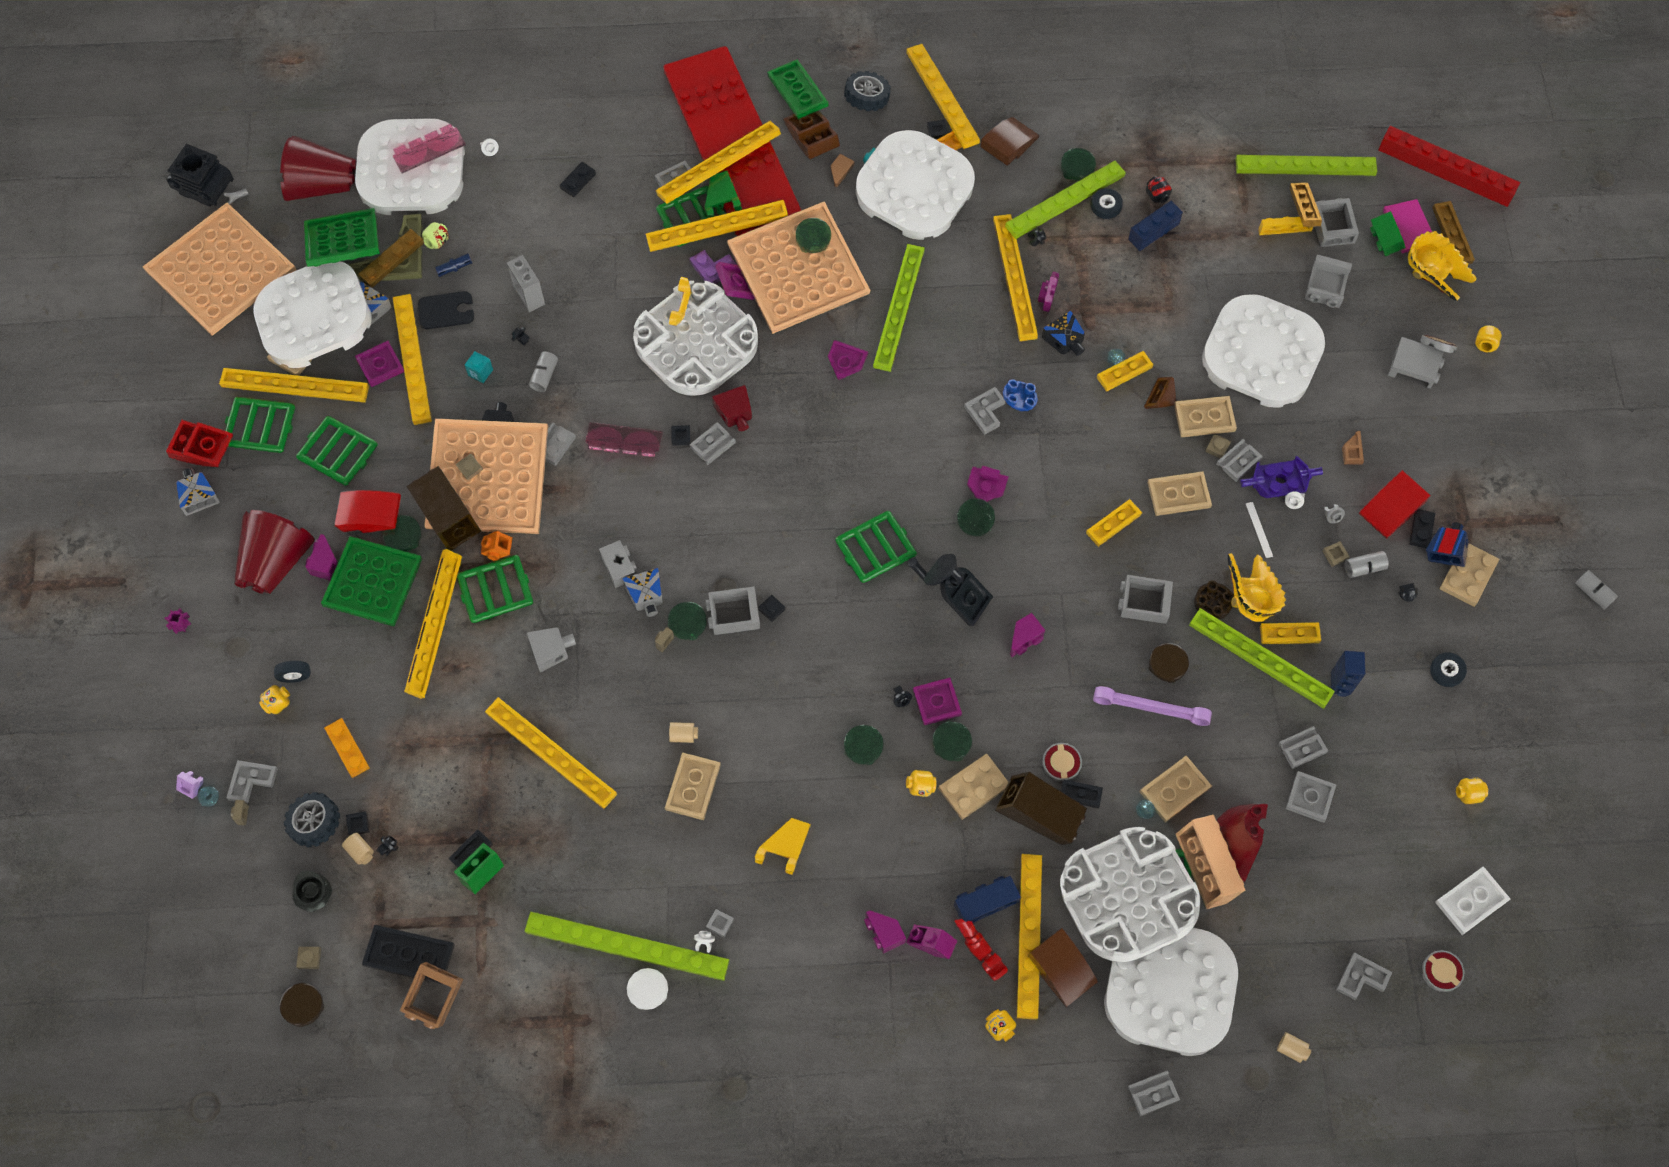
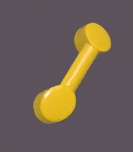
[669,277,691,326]

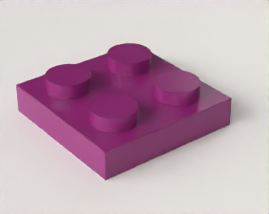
[715,262,755,300]
[355,341,404,387]
[913,678,962,726]

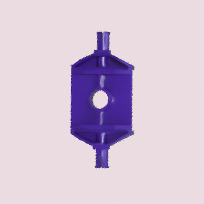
[1240,456,1323,498]

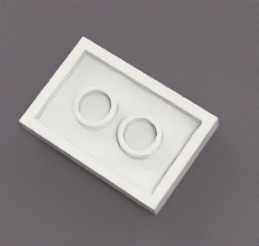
[1435,866,1510,935]

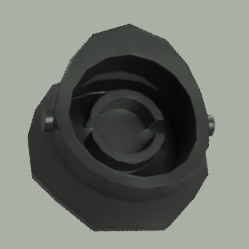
[292,871,332,912]

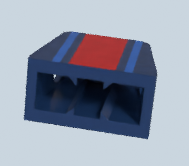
[1426,522,1469,567]

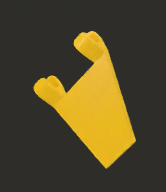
[755,818,811,875]

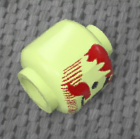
[422,222,449,249]

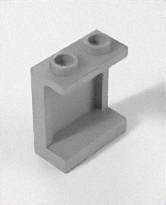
[1304,255,1352,308]
[1388,337,1445,389]

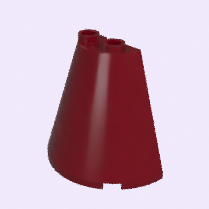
[280,136,357,201]
[234,510,315,594]
[1217,804,1268,882]

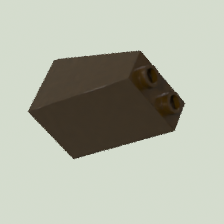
[406,466,481,551]
[995,772,1087,845]

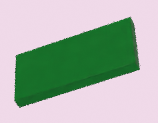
[767,59,829,119]

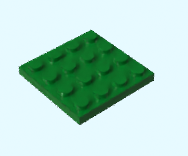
[304,208,380,267]
[321,536,422,627]

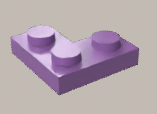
[689,250,737,284]

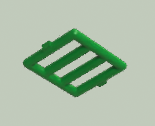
[656,185,726,247]
[225,397,295,453]
[296,416,378,486]
[835,511,917,583]
[457,555,533,623]

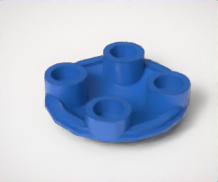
[1003,379,1038,411]

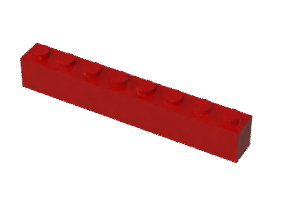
[1378,126,1521,207]

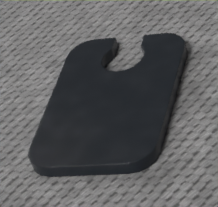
[418,291,474,329]

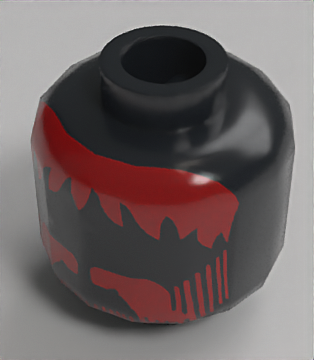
[1146,176,1172,203]

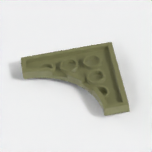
[349,214,422,282]

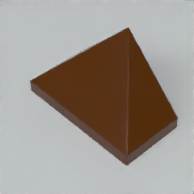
[1144,377,1176,409]

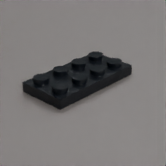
[362,925,455,985]

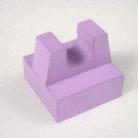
[176,771,203,799]

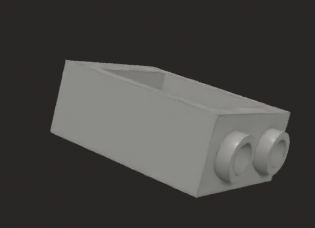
[1315,198,1359,247]
[507,255,545,312]
[1118,575,1173,624]
[706,586,760,635]

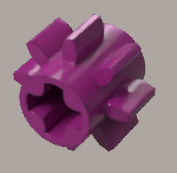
[165,608,191,634]

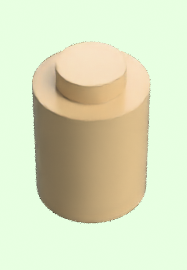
[669,722,698,743]
[342,833,374,865]
[1277,1032,1311,1063]

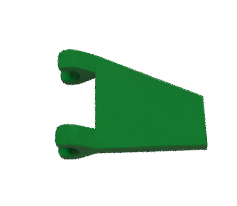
[705,171,742,218]

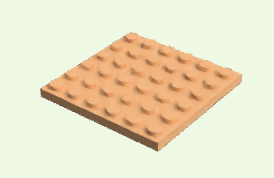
[727,201,870,334]
[143,203,296,336]
[425,419,548,534]

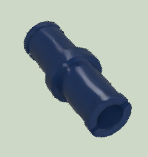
[435,253,473,277]

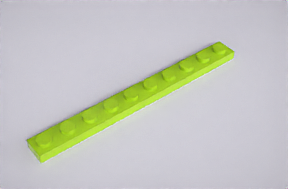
[525,911,729,981]

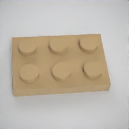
[1174,396,1237,437]
[1147,472,1212,516]
[1440,544,1499,607]
[665,752,721,820]
[938,754,1008,820]
[1140,756,1212,823]

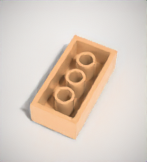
[1176,815,1246,909]

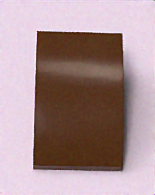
[783,111,840,160]
[980,117,1039,166]
[1028,928,1098,1007]

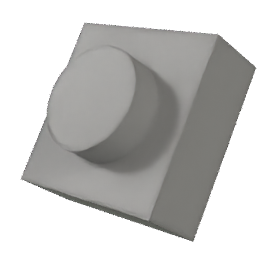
[706,909,734,938]

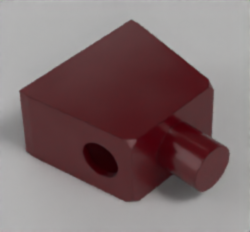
[712,385,752,431]

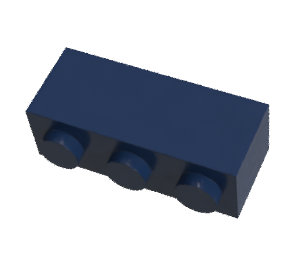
[1128,201,1183,251]
[1331,651,1365,697]
[954,876,1021,923]

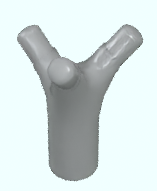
[224,188,248,205]

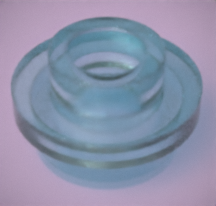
[1107,349,1125,365]
[198,786,219,807]
[1136,799,1155,819]

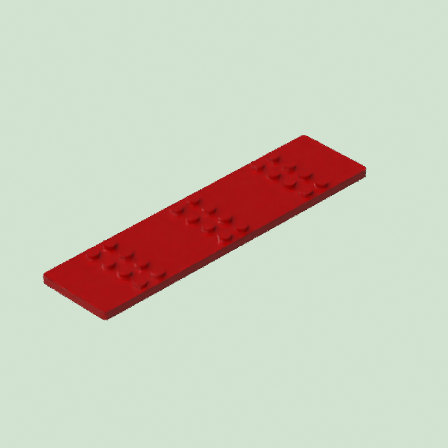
[663,46,802,237]

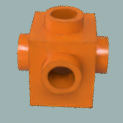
[481,531,513,560]

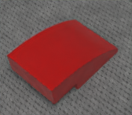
[166,420,233,467]
[1359,470,1431,539]
[334,490,401,533]

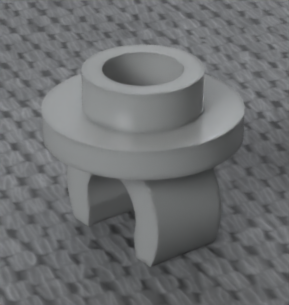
[1324,504,1345,524]

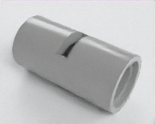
[528,351,558,392]
[1345,551,1389,578]
[1575,570,1618,610]

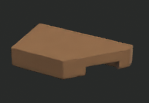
[830,154,855,187]
[1342,431,1364,464]

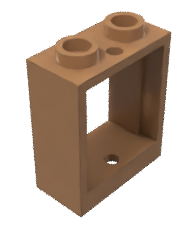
[400,962,463,1029]

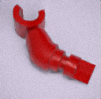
[955,919,1008,981]

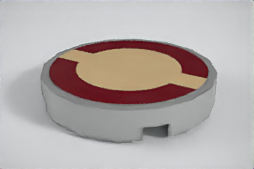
[1420,335,1458,353]
[1042,743,1082,782]
[1422,950,1465,992]

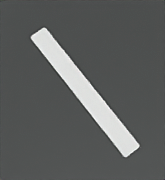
[1246,502,1273,558]

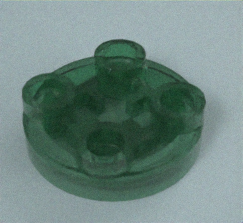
[1061,148,1096,180]
[795,218,831,253]
[957,498,995,537]
[382,515,422,551]
[668,602,707,641]
[932,721,972,761]
[844,725,884,765]

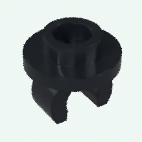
[1027,227,1047,246]
[511,327,530,346]
[893,685,912,707]
[376,835,399,856]

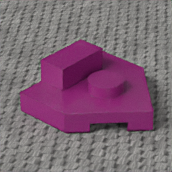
[1038,272,1059,312]
[828,340,869,380]
[967,466,1009,506]

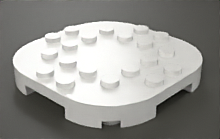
[355,119,465,215]
[856,130,975,240]
[254,261,372,368]
[633,281,758,396]
[1202,295,1325,408]
[1060,827,1200,962]
[1104,928,1238,1056]

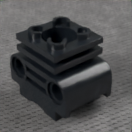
[166,143,234,207]

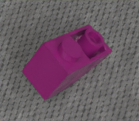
[305,534,338,581]
[1010,612,1045,657]
[864,910,906,953]
[906,924,957,959]

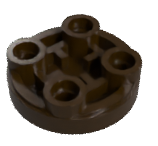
[1194,580,1234,619]
[1149,643,1189,683]
[280,983,324,1027]

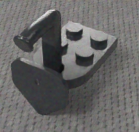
[908,554,993,626]

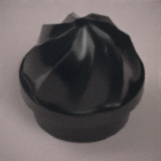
[1398,583,1418,602]

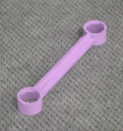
[1093,686,1212,726]

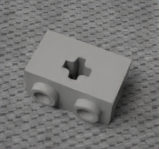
[599,540,638,588]

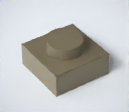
[1205,434,1231,458]
[456,453,483,480]
[1322,541,1350,567]
[655,627,674,653]
[231,800,249,825]
[296,947,321,969]

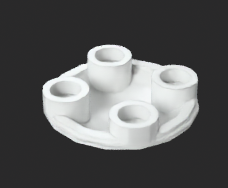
[627,968,668,1010]

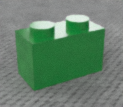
[1370,211,1406,256]
[454,843,504,894]

